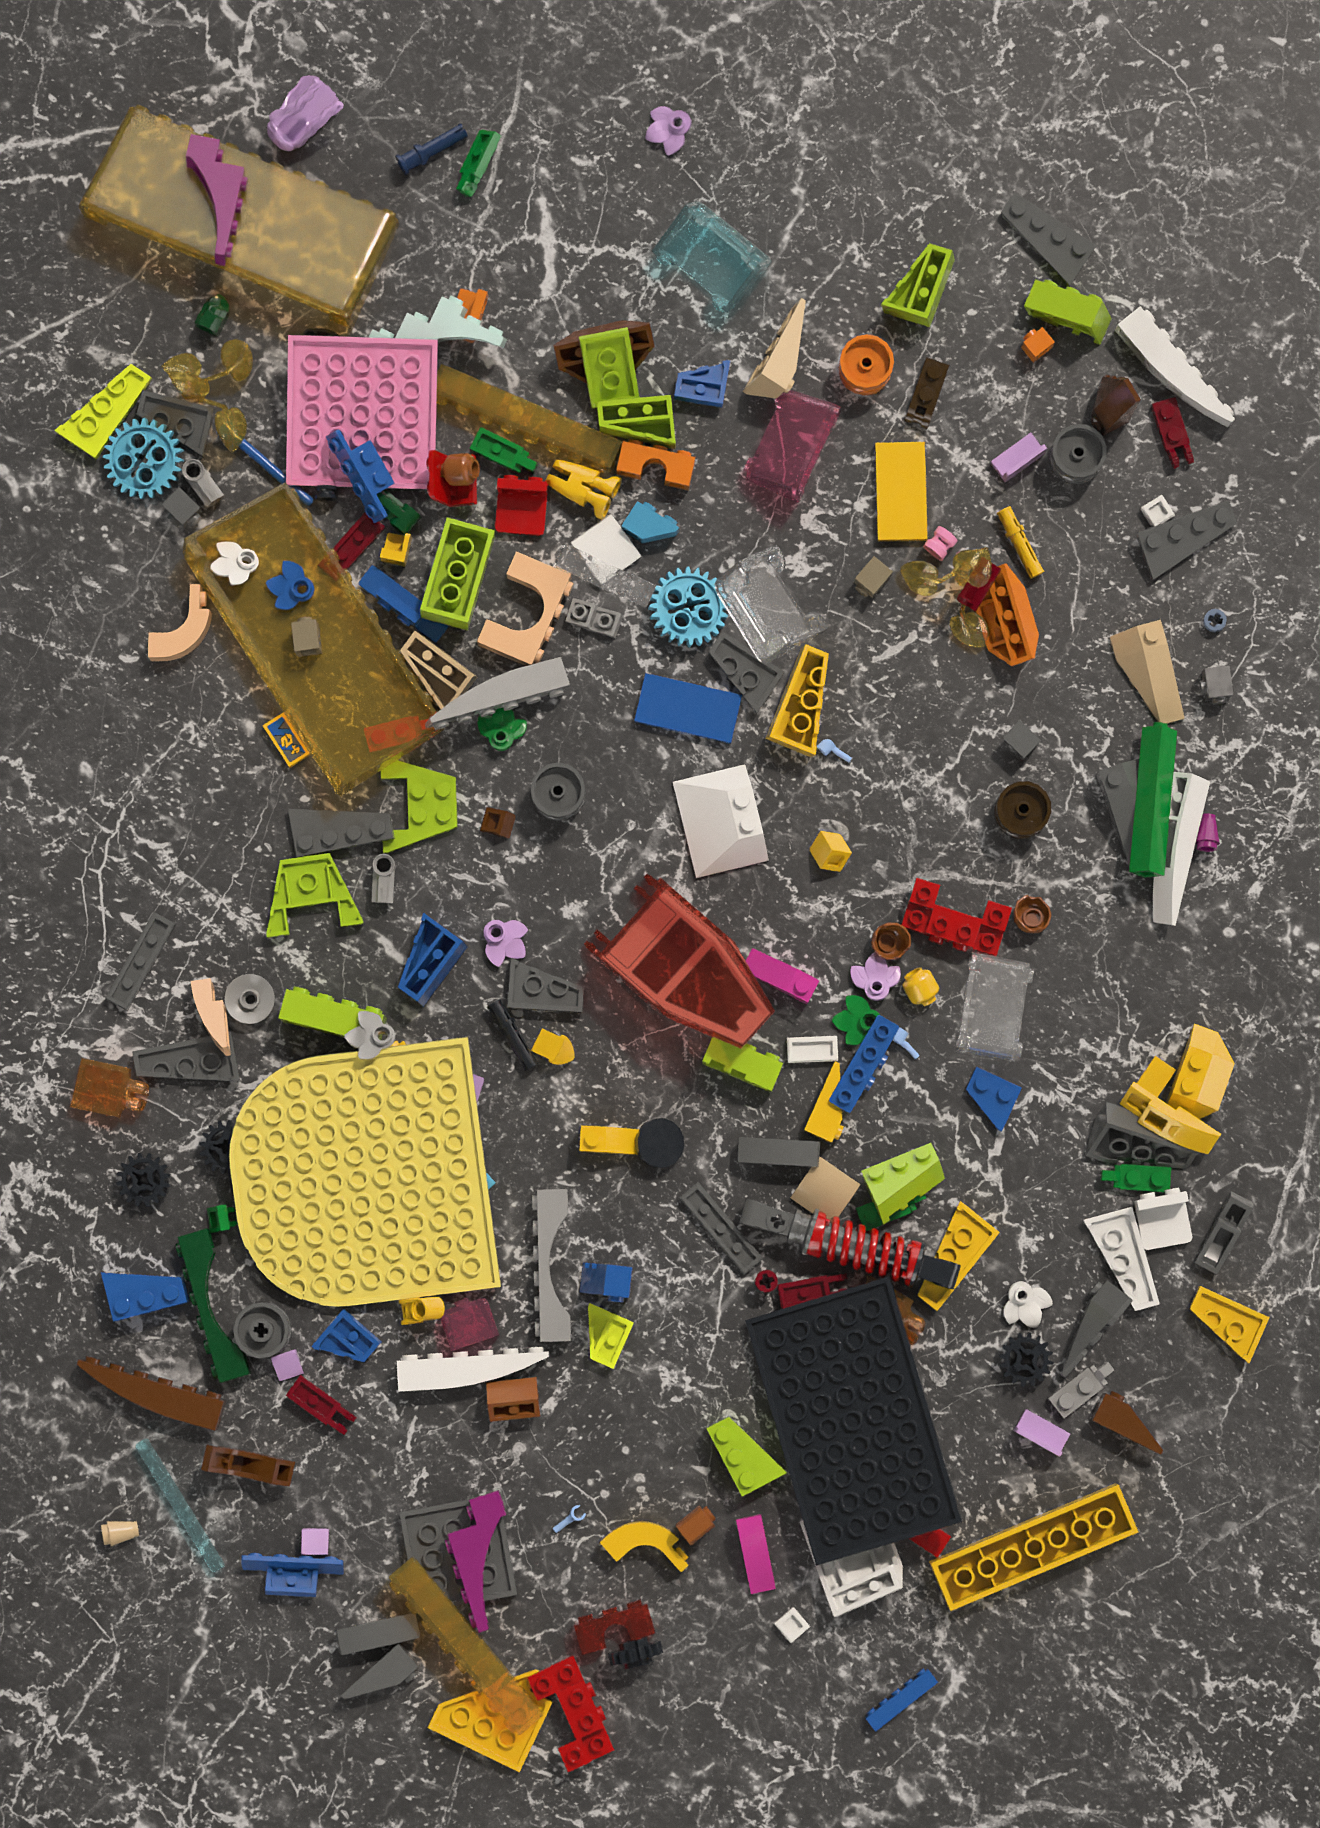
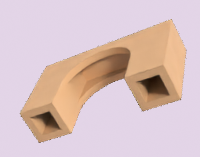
[477,552,574,666]

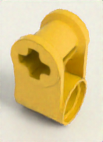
[398,1297,445,1325]

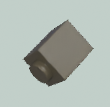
[854,556,893,598]
[291,617,322,657]

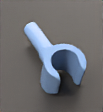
[817,739,852,763]
[893,1027,919,1059]
[553,1505,586,1533]

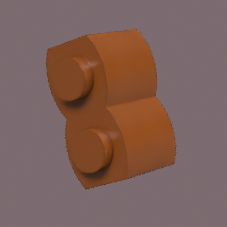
[675,1505,716,1545]

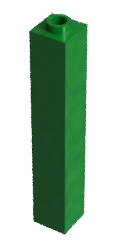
[1129,722,1177,878]

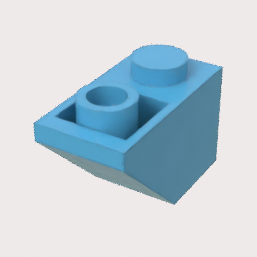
[621,501,679,544]

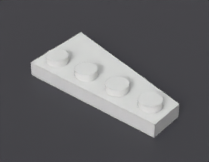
[1084,1207,1160,1311]

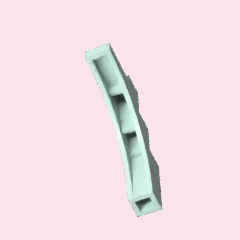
[369,295,507,348]

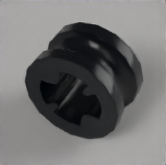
[315,485,338,501]

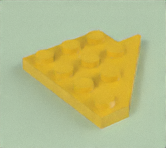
[428,1669,553,1772]

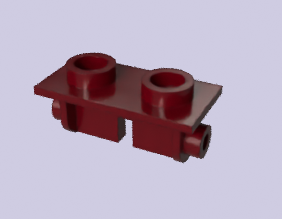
[956,557,1001,611]

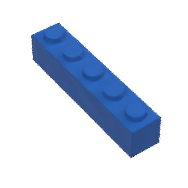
[865,1668,938,1732]

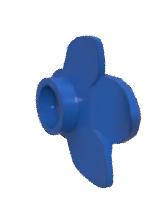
[266,561,315,610]

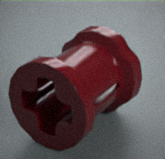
[755,1270,778,1292]

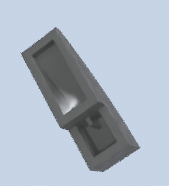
[738,1137,820,1167]
[1195,1191,1253,1274]
[335,1612,420,1655]

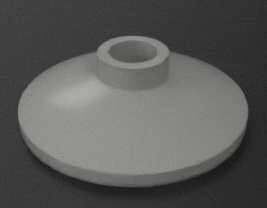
[225,974,275,1024]

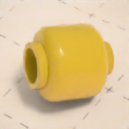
[902,967,939,1006]

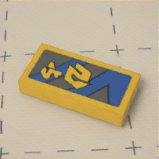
[263,712,311,768]

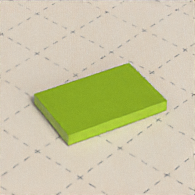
[579,327,640,409]

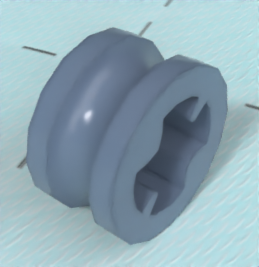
[1204,609,1227,633]

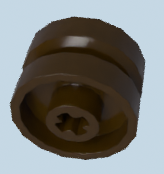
[994,781,1052,839]

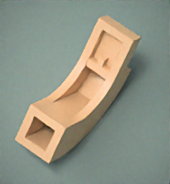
[148,584,212,661]

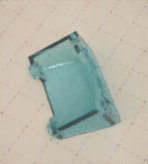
[652,201,772,313]

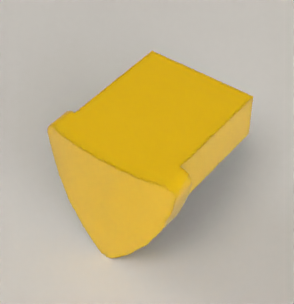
[531,1028,575,1065]

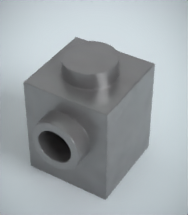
[1199,666,1233,705]

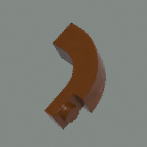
[201,1445,295,1487]

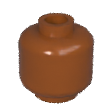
[441,453,480,486]

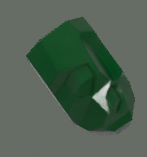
[194,294,229,337]

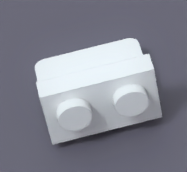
[1134,1188,1192,1250]

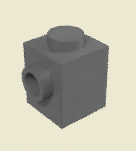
[162,487,203,530]

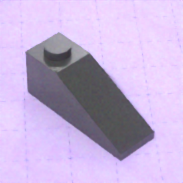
[341,1642,420,1699]

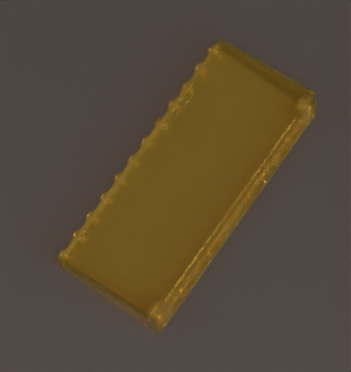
[78,105,399,330]
[183,482,445,796]

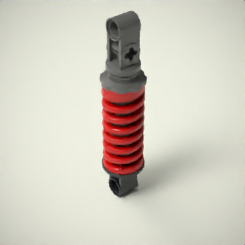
[739,1199,961,1290]

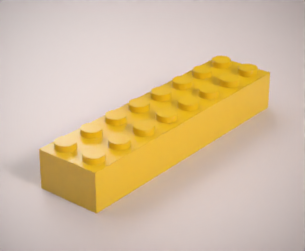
[929,1483,1138,1611]

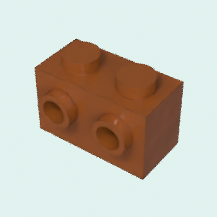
[486,1377,540,1422]

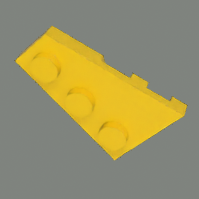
[1189,1286,1270,1364]

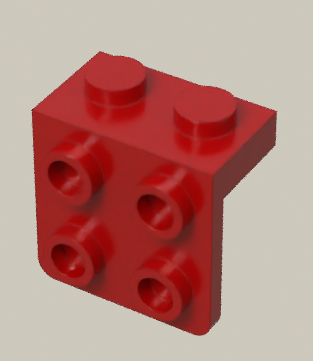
[426,450,477,507]
[495,475,548,536]

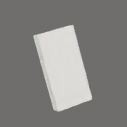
[787,1036,838,1063]

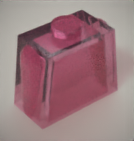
[440,1298,500,1351]

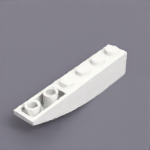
[1115,306,1235,427]
[1153,772,1210,926]
[397,1347,549,1392]

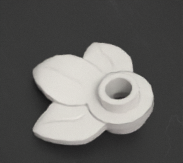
[210,542,259,585]
[1003,1281,1053,1328]

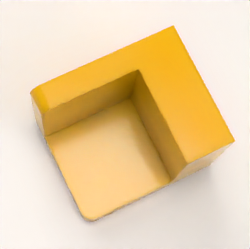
[380,533,412,567]
[810,831,852,872]

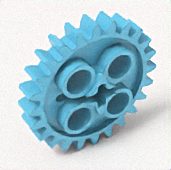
[103,418,184,499]
[648,567,729,648]

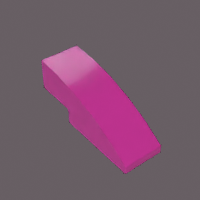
[736,1514,776,1594]

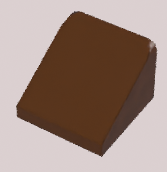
[480,807,516,838]

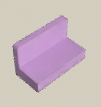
[991,433,1047,482]
[1013,1409,1070,1456]

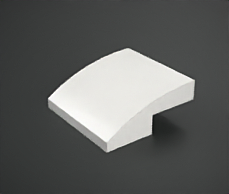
[570,514,641,585]

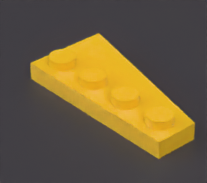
[917,1201,1000,1311]

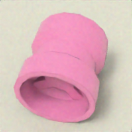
[923,526,958,561]

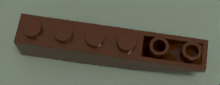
[77,1356,226,1431]

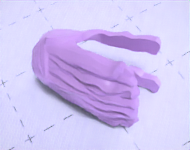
[267,75,343,151]

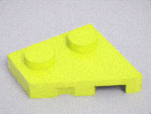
[588,1303,634,1369]

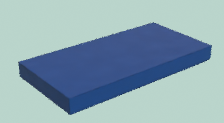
[634,673,742,744]

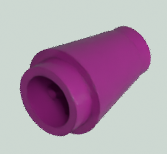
[1195,814,1220,852]

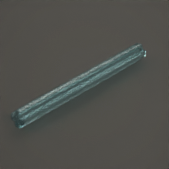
[135,1438,225,1573]

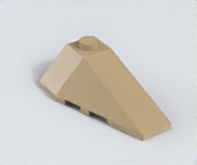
[743,298,806,399]
[1109,620,1185,724]

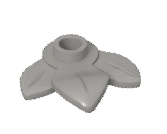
[344,1011,395,1060]

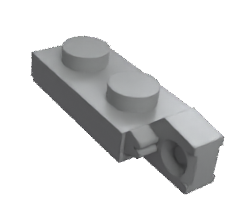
[1048,1362,1114,1419]

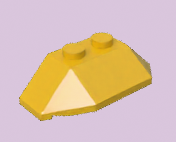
[1166,1024,1235,1119]

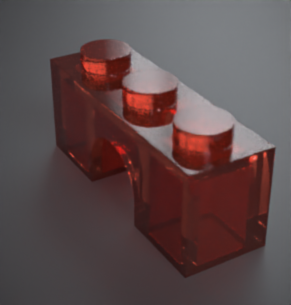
[574,1599,656,1655]

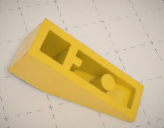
[804,1061,844,1143]
[579,1125,639,1155]

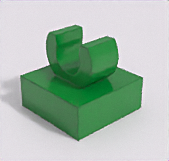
[207,1205,237,1233]

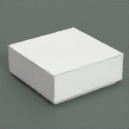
[1140,495,1175,527]
[774,1607,810,1643]

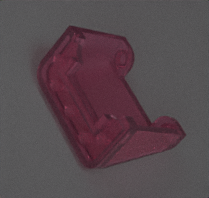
[743,390,841,503]

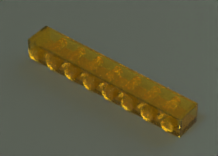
[437,364,622,473]
[388,1556,544,1735]

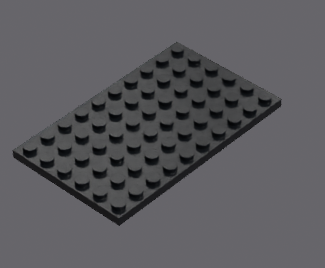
[745,1276,963,1566]

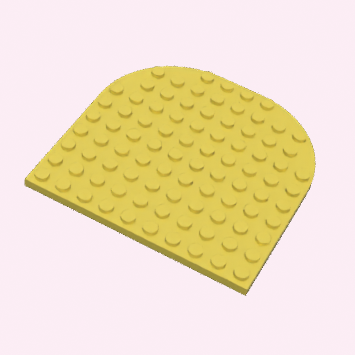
[229,1037,501,1307]

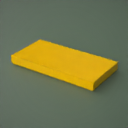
[875,442,927,542]

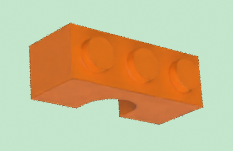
[616,439,695,491]

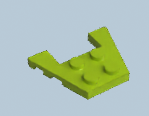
[380,756,458,854]
[266,853,364,938]

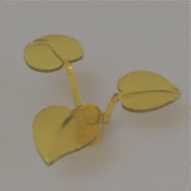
[161,339,253,452]
[900,548,991,648]

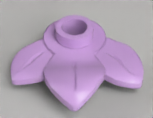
[645,106,691,156]
[484,920,528,967]
[851,953,901,1001]

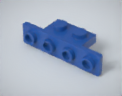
[326,429,395,523]
[358,565,449,643]
[829,1015,899,1113]
[241,1553,344,1597]

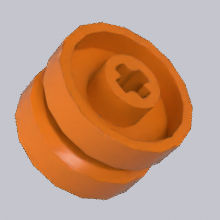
[838,334,894,396]

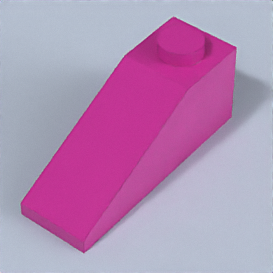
[741,948,820,1005]

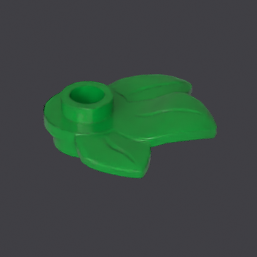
[478,708,527,751]
[832,995,880,1045]

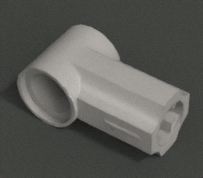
[182,459,224,509]
[371,854,396,903]

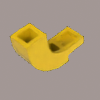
[600,1521,689,1572]

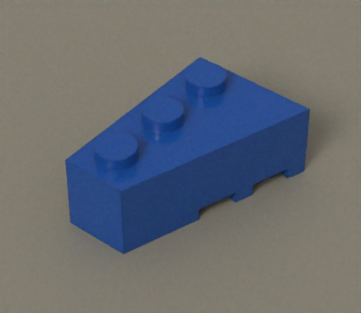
[398,913,468,1007]
[579,1263,633,1303]
[101,1273,190,1322]

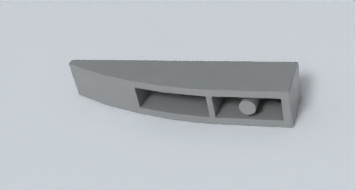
[425,657,570,730]

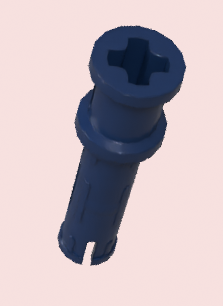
[395,123,468,175]

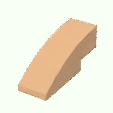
[191,978,231,1056]

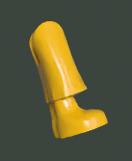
[545,460,622,520]

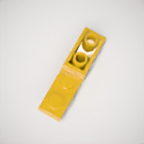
[1119,1082,1221,1154]

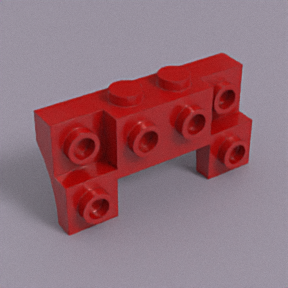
[901,878,1012,957]
[527,1655,614,1772]

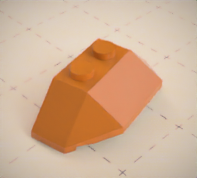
[976,564,1039,666]

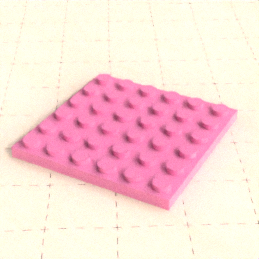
[286,335,438,489]

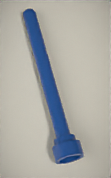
[216,419,313,506]

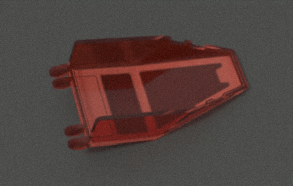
[584,874,775,1049]

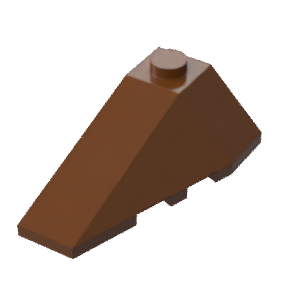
[1091,374,1141,436]

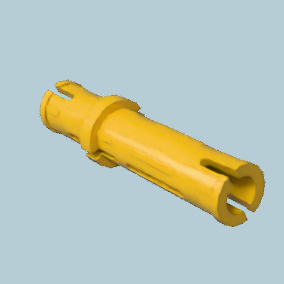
[996,506,1045,579]

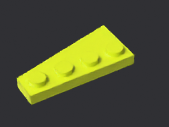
[55,364,152,459]

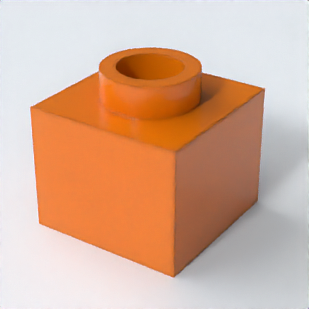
[1021,327,1055,363]

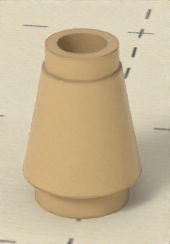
[101,1521,139,1546]

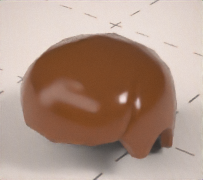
[1013,895,1052,934]
[871,922,911,960]

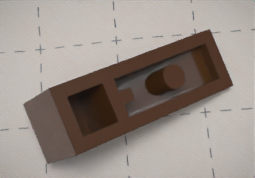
[1090,1391,1163,1455]

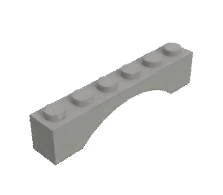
[532,1189,571,1342]

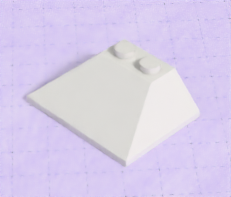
[673,765,769,878]
[800,1520,903,1617]

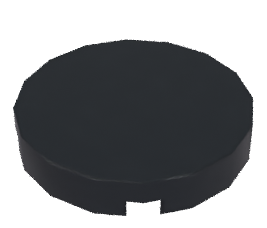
[635,1118,684,1168]

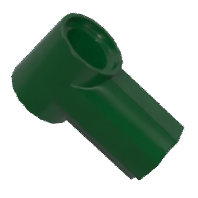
[376,489,422,536]

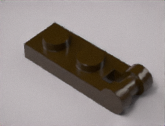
[904,357,950,429]

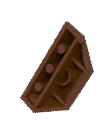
[553,320,655,383]

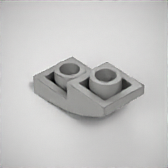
[565,598,623,638]

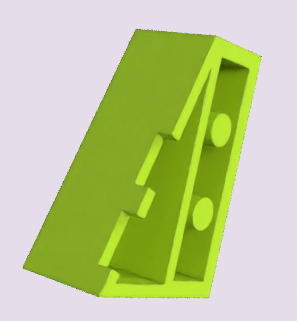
[881,243,955,327]
[1024,279,1112,345]
[597,395,676,450]
[702,1033,783,1092]
[861,1143,945,1225]
[707,1416,787,1496]

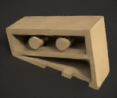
[400,631,477,710]

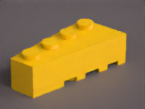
[765,644,829,757]

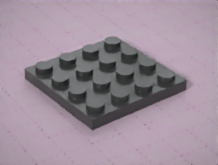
[399,1499,517,1613]

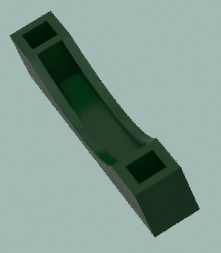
[175,1228,251,1383]

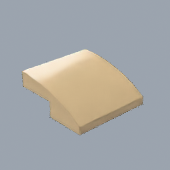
[790,1156,860,1220]

